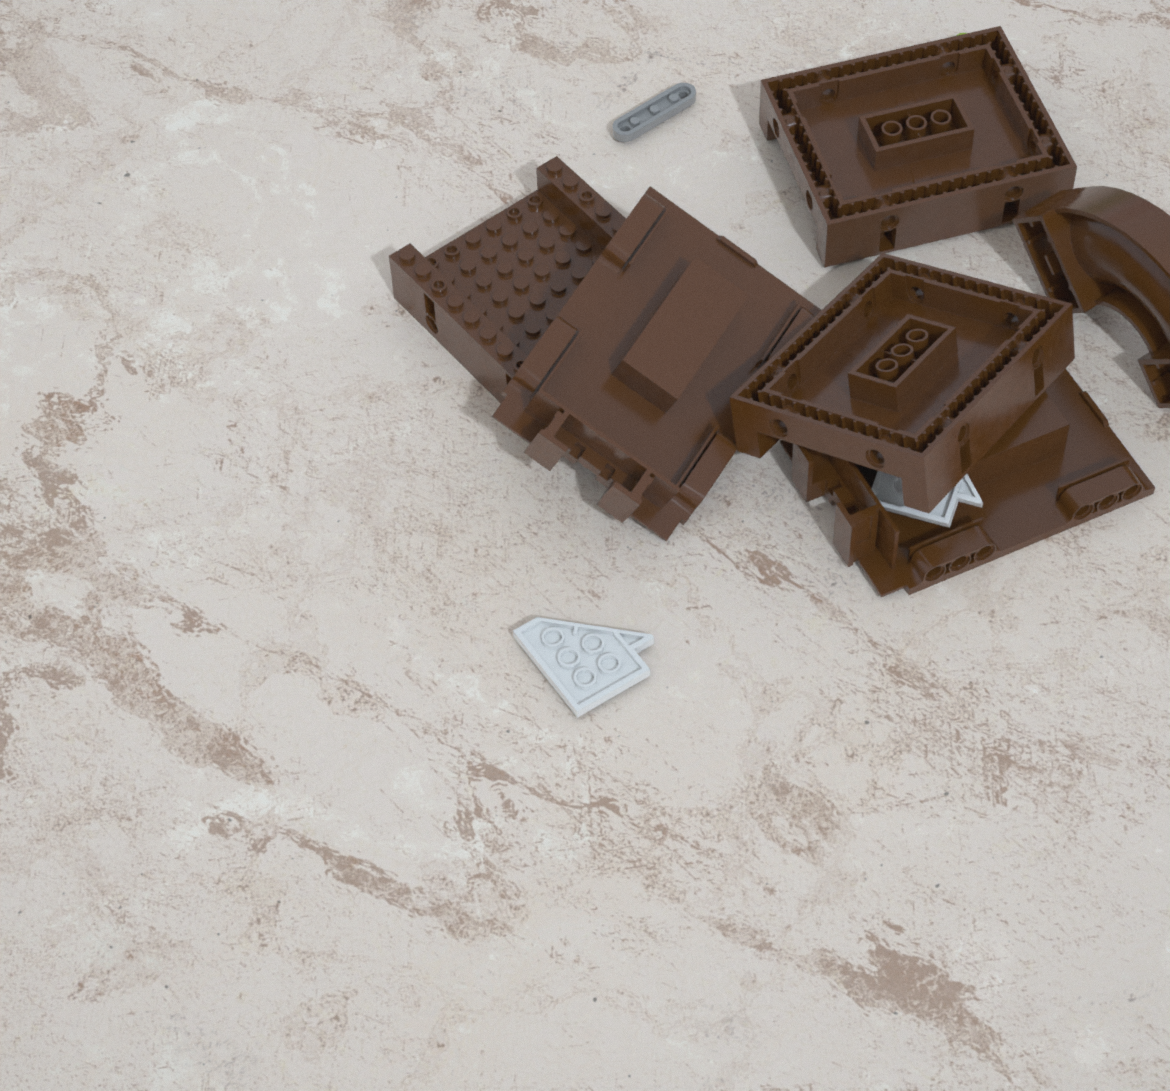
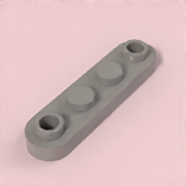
[613,83,696,142]

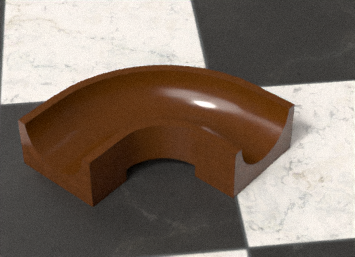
[1012,186,1170,408]

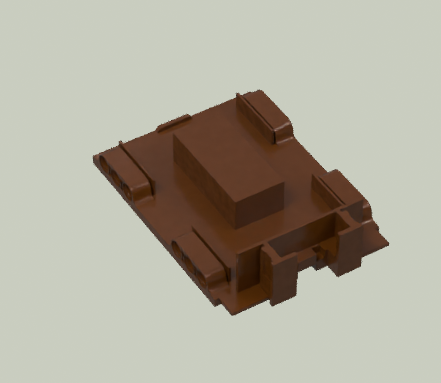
[492,186,821,541]
[780,369,1155,597]

